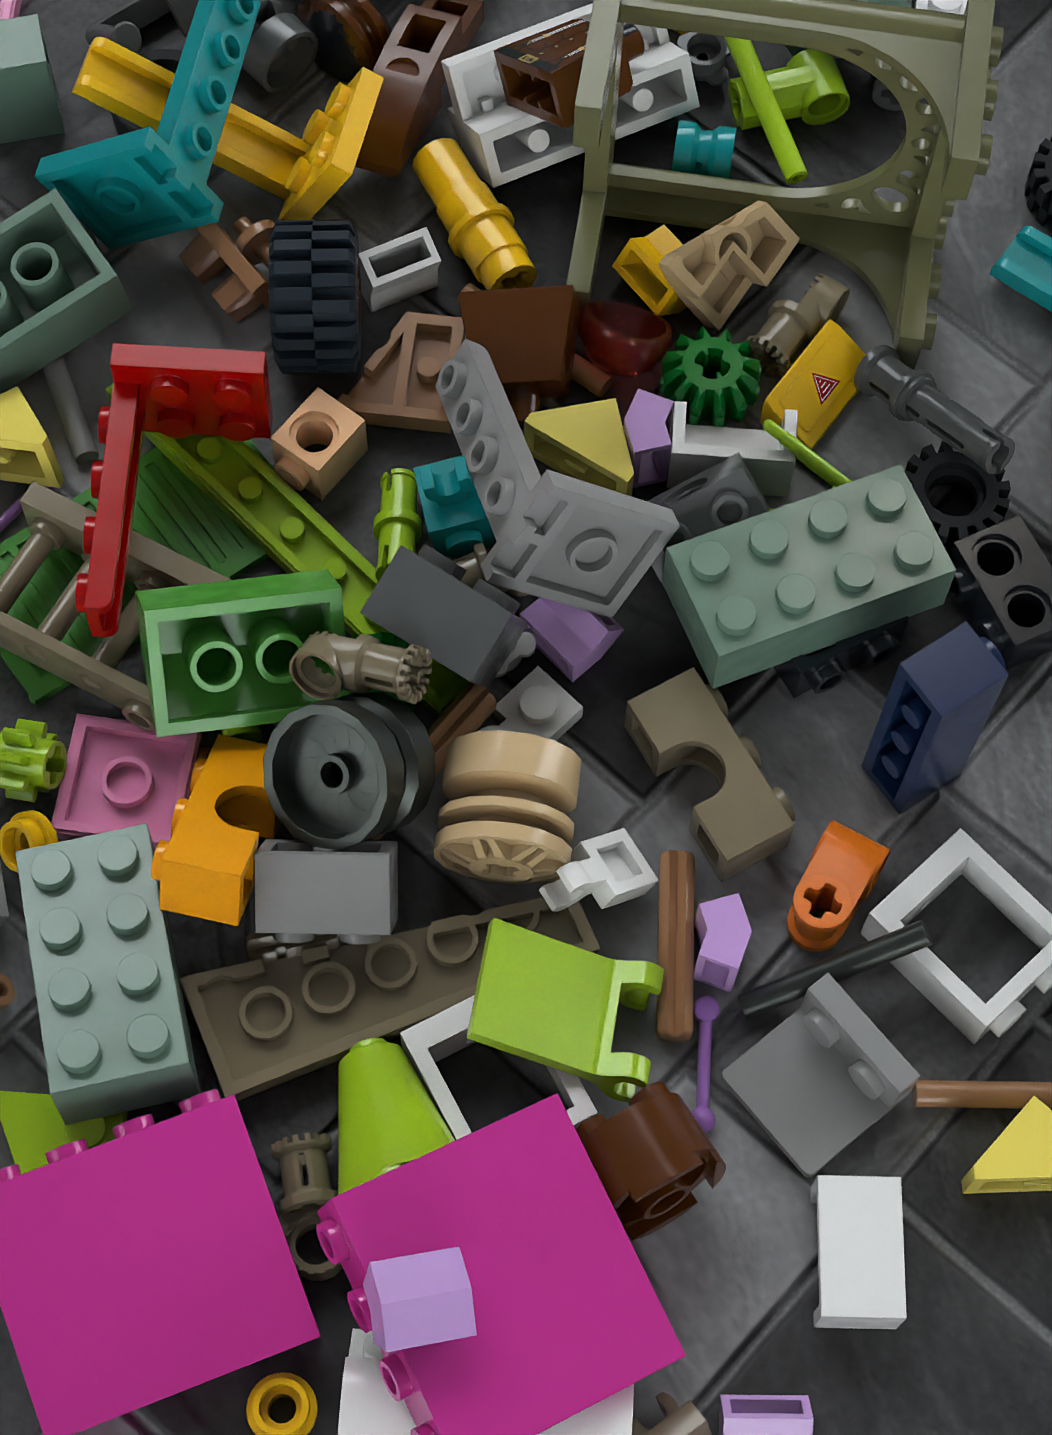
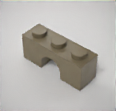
[624,667,795,882]

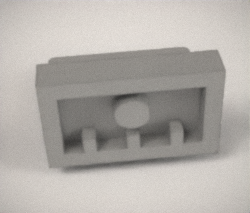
[721,973,920,1177]

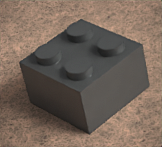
[360,544,529,688]

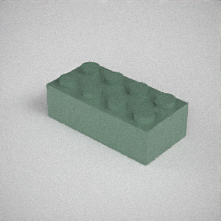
[0,188,134,394]
[662,464,956,689]
[15,823,200,1125]

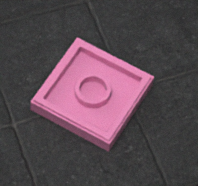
[51,713,204,849]

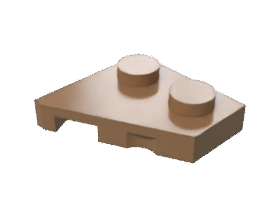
[337,312,465,434]

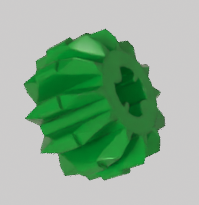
[659,326,761,427]

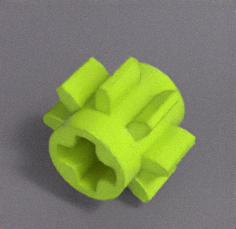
[0,718,67,802]

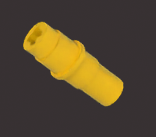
[412,138,537,290]

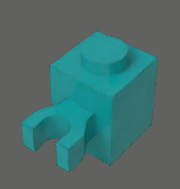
[413,455,497,558]

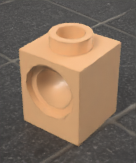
[271,387,368,500]

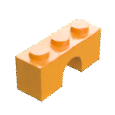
[151,734,281,926]

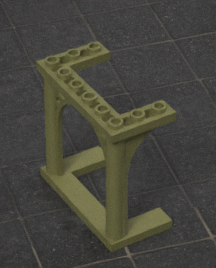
[566,0,1004,370]

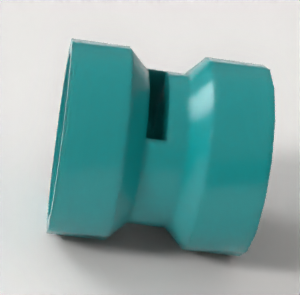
[672,120,736,179]

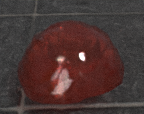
[579,300,673,378]

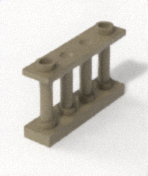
[0,481,231,732]

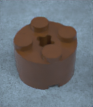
[575,1081,726,1241]

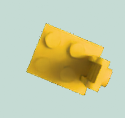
[72,37,384,220]

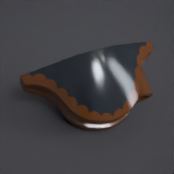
[297,0,392,83]

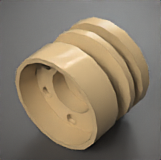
[434,730,581,885]

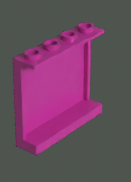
[0,1089,321,1435]
[316,1093,686,1435]

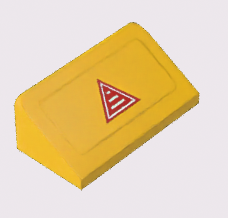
[759,319,866,450]

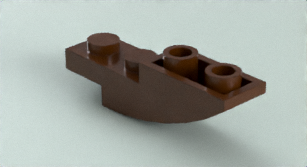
[355,0,484,178]

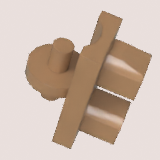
[178,217,275,322]

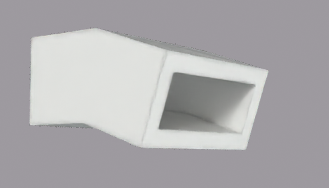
[359,227,441,312]

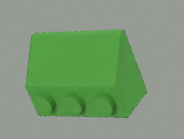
[135,569,350,738]

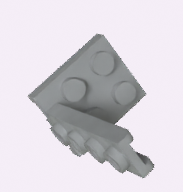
[435,339,680,618]

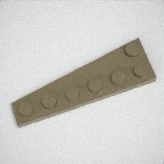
[180,897,600,1101]

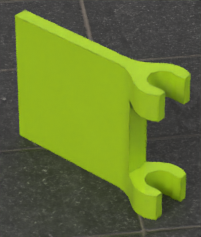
[466,918,664,1103]

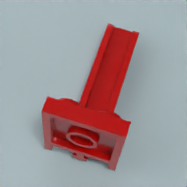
[75,343,273,637]

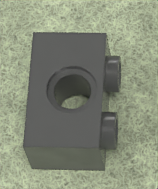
[647,452,769,582]

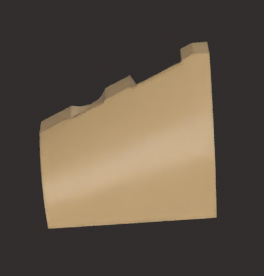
[659,201,800,331]

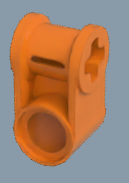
[786,820,891,952]

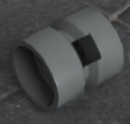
[243,0,318,93]

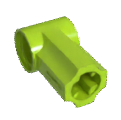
[728,49,850,130]

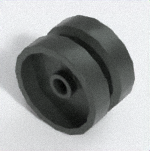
[263,692,435,850]

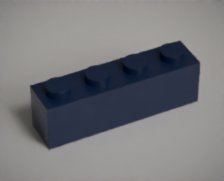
[861,622,1009,815]

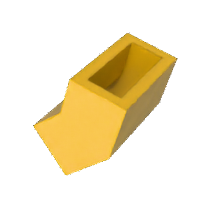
[612,224,687,317]

